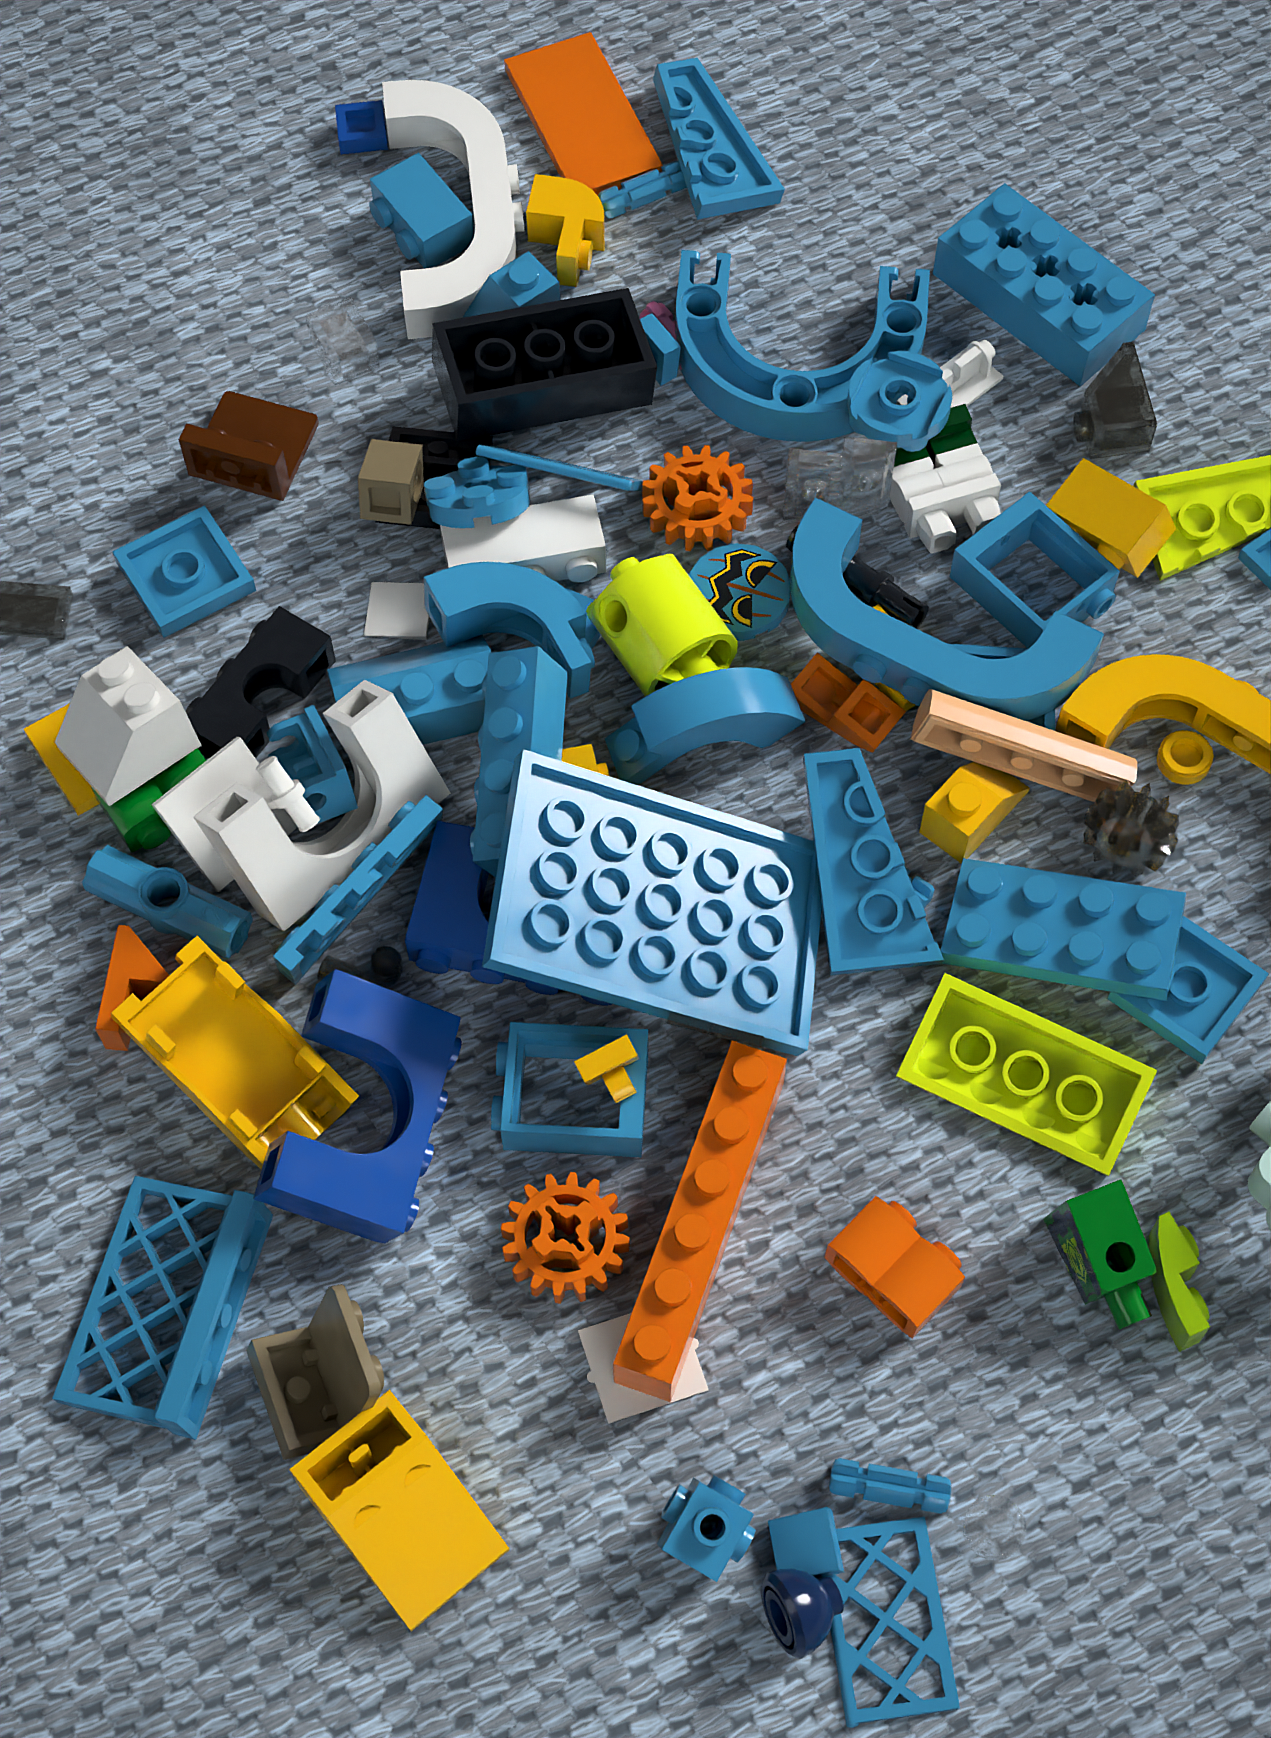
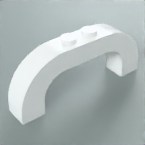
[382,80,524,339]

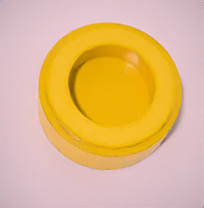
[1157,730,1214,785]

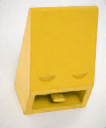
[289,1389,510,1632]

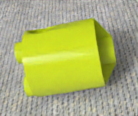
[586,553,738,697]

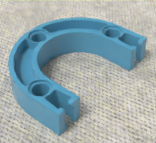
[675,250,930,442]

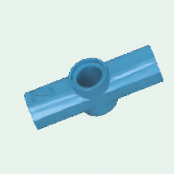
[82,845,253,959]

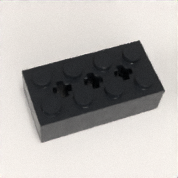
[432,288,657,442]

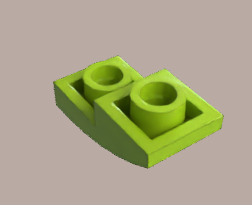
[1149,1211,1211,1352]

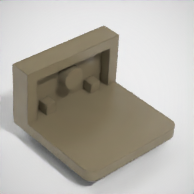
[246,1284,384,1460]

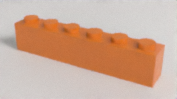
[613,1041,787,1402]

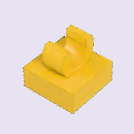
[574,1034,639,1103]

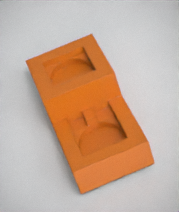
[791,653,906,753]

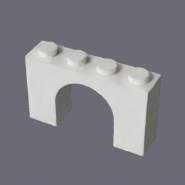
[193,680,451,932]

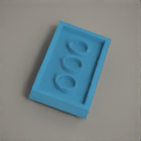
[941,858,1186,1001]

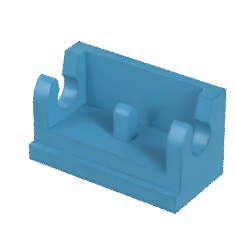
[267,705,358,824]

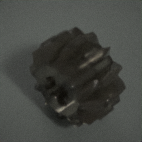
[1083,780,1179,879]

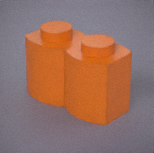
[824,1196,965,1339]

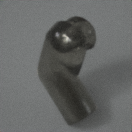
[317,946,403,988]

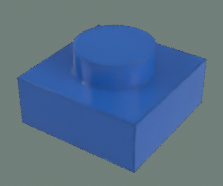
[335,100,388,155]

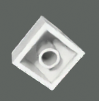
[55,646,202,806]

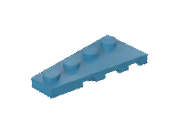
[803,748,944,976]

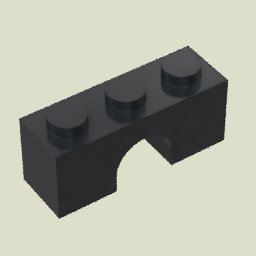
[185,606,336,759]

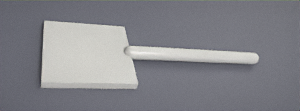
[364,582,430,640]

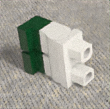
[870,404,1001,554]

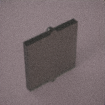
[664,1012,764,1048]

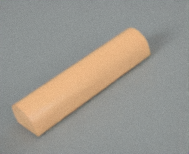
[910,689,1137,807]

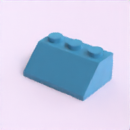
[327,635,492,762]

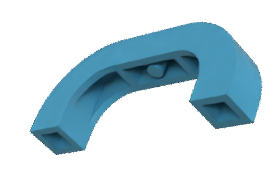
[790,497,1104,721]

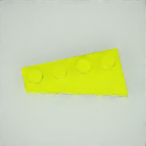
[1133,455,1271,581]

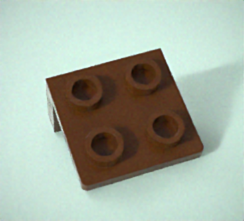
[178,391,319,501]

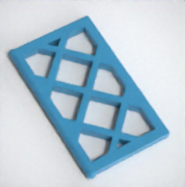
[476,445,643,491]
[822,1517,960,1728]

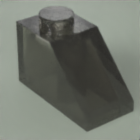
[1073,342,1157,459]

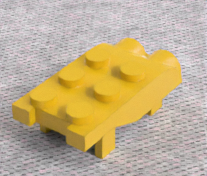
[111,936,359,1170]

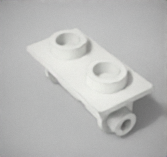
[896,340,1004,408]

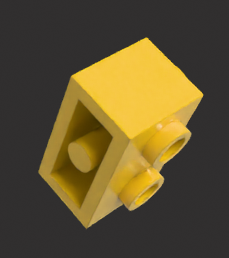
[1046,458,1176,578]

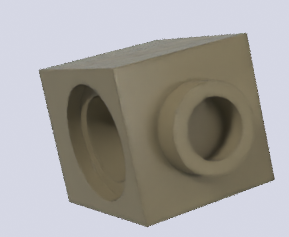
[358,439,424,525]

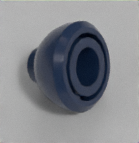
[761,1569,844,1659]

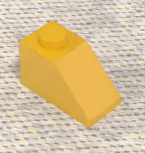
[919,762,1030,864]

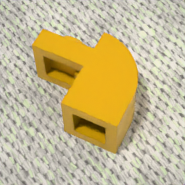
[526,174,605,287]

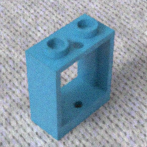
[949,491,1120,648]
[491,1022,649,1158]

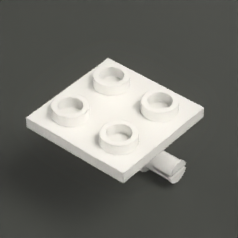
[151,737,320,892]

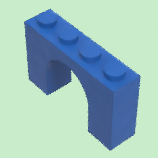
[405,821,612,1006]
[253,969,462,1244]

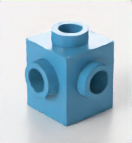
[657,1475,756,1582]

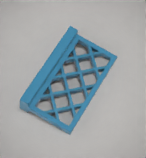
[52,1176,273,1440]

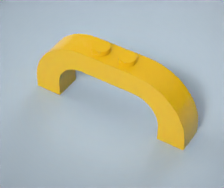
[1055,654,1271,774]

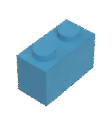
[369,152,474,269]

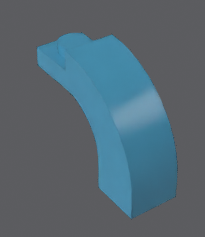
[424,562,595,699]
[604,667,806,785]

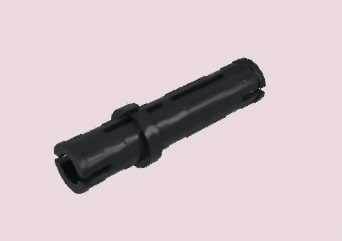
[786,525,929,629]

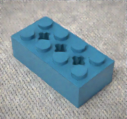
[933,183,1155,387]

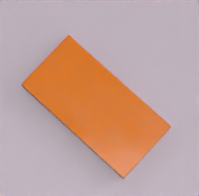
[504,32,663,196]

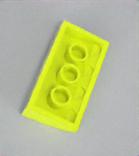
[896,973,1157,1177]

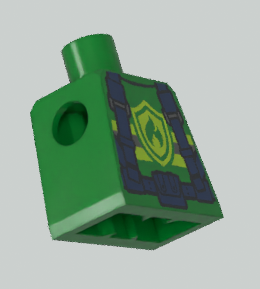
[1043,1179,1156,1330]

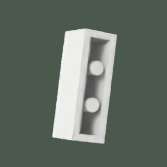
[440,494,607,582]

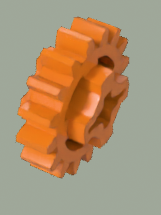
[642,445,754,551]
[501,1172,630,1304]

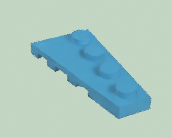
[653,57,785,220]
[273,795,443,985]

